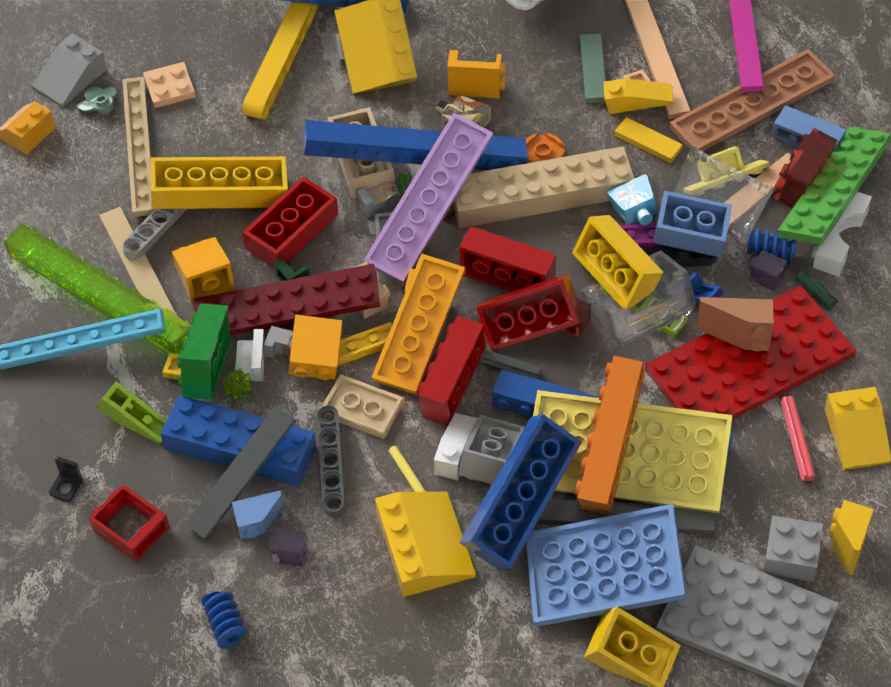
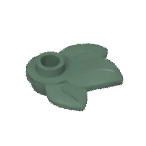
[76,86,117,114]

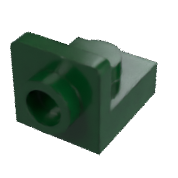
[274,258,309,282]

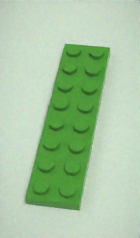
[778,127,891,245]

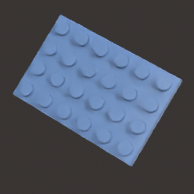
[526,504,687,627]

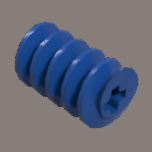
[746,227,797,264]
[201,591,247,649]

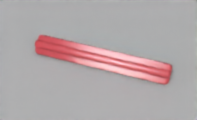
[781,396,815,482]

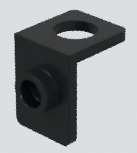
[48,456,83,502]

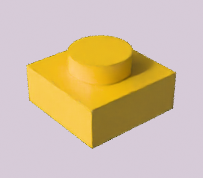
[162,353,181,380]

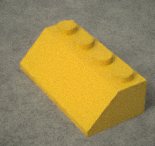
[572,215,664,311]

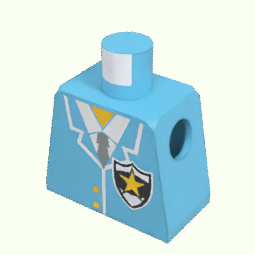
[607,174,658,226]

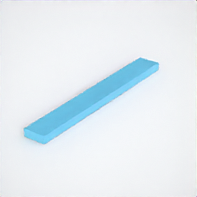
[0,308,166,370]

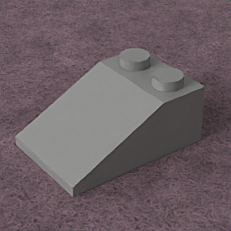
[32,33,107,107]
[458,415,525,486]

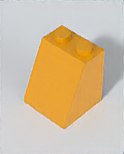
[172,237,235,306]

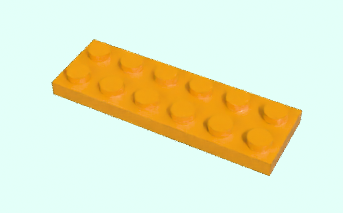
[371,254,466,395]

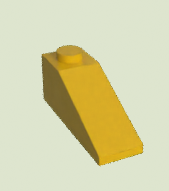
[604,78,674,114]

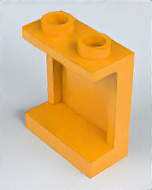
[447,50,506,99]
[288,315,342,380]

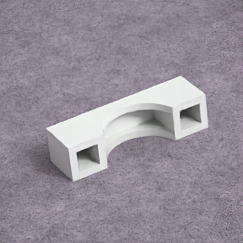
[811,192,872,277]

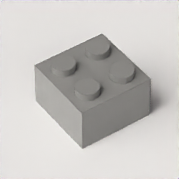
[763,515,823,583]

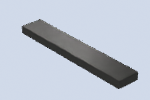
[186,405,296,540]

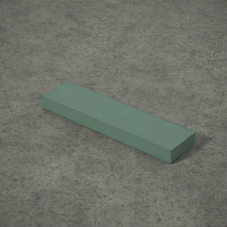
[580,34,606,103]

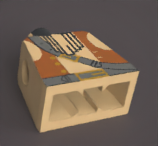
[436,95,491,129]

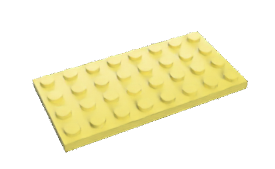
[533,390,733,513]

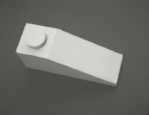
[434,413,478,480]

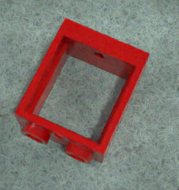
[89,484,170,562]

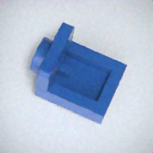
[682,272,723,306]

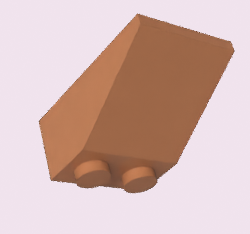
[697,297,774,352]

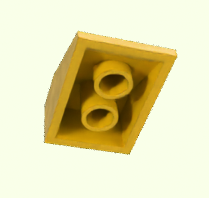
[824,387,891,470]
[584,606,681,687]

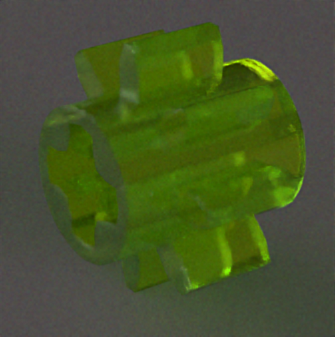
[222,368,253,399]

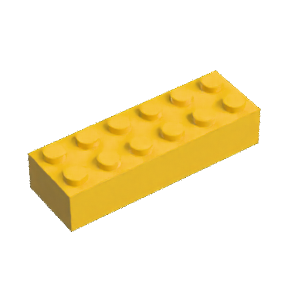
[151,156,288,209]

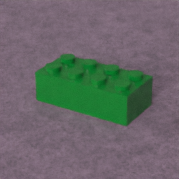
[177,304,231,400]

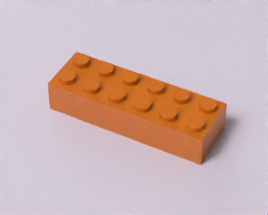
[575,356,645,516]

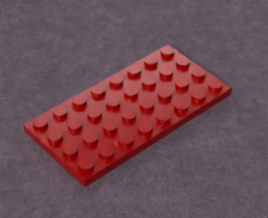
[644,285,857,420]

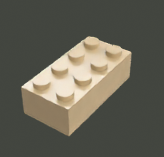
[328,107,395,199]

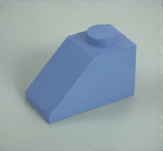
[232,490,284,539]

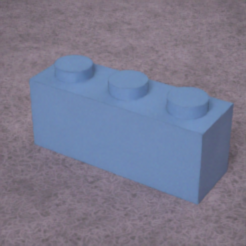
[772,105,846,159]

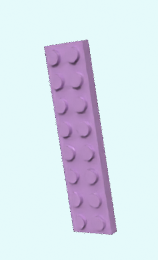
[363,113,493,285]

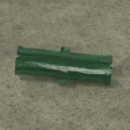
[795,270,838,311]

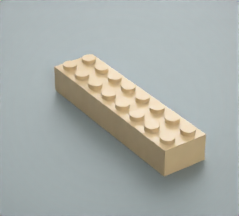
[453,146,634,228]

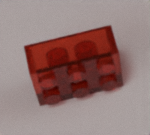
[774,128,838,209]

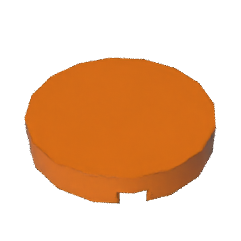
[526,133,565,164]

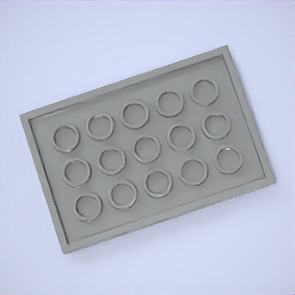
[656,545,839,687]

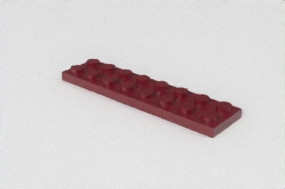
[194,264,381,336]

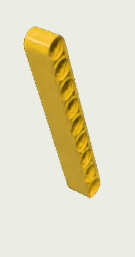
[242,2,320,120]

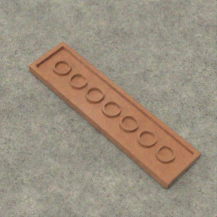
[669,49,835,156]

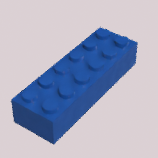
[160,395,317,487]
[459,414,582,570]

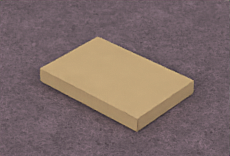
[321,374,405,439]

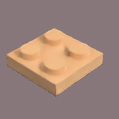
[143,62,196,108]

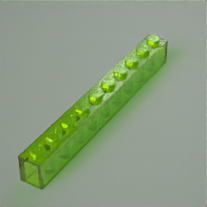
[3,224,193,354]

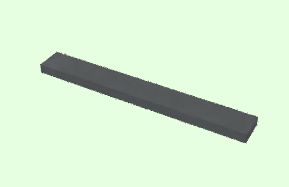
[537,498,715,535]

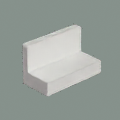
[235,329,265,382]

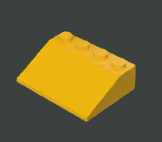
[334,0,417,94]
[375,492,476,597]

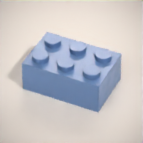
[653,191,732,258]

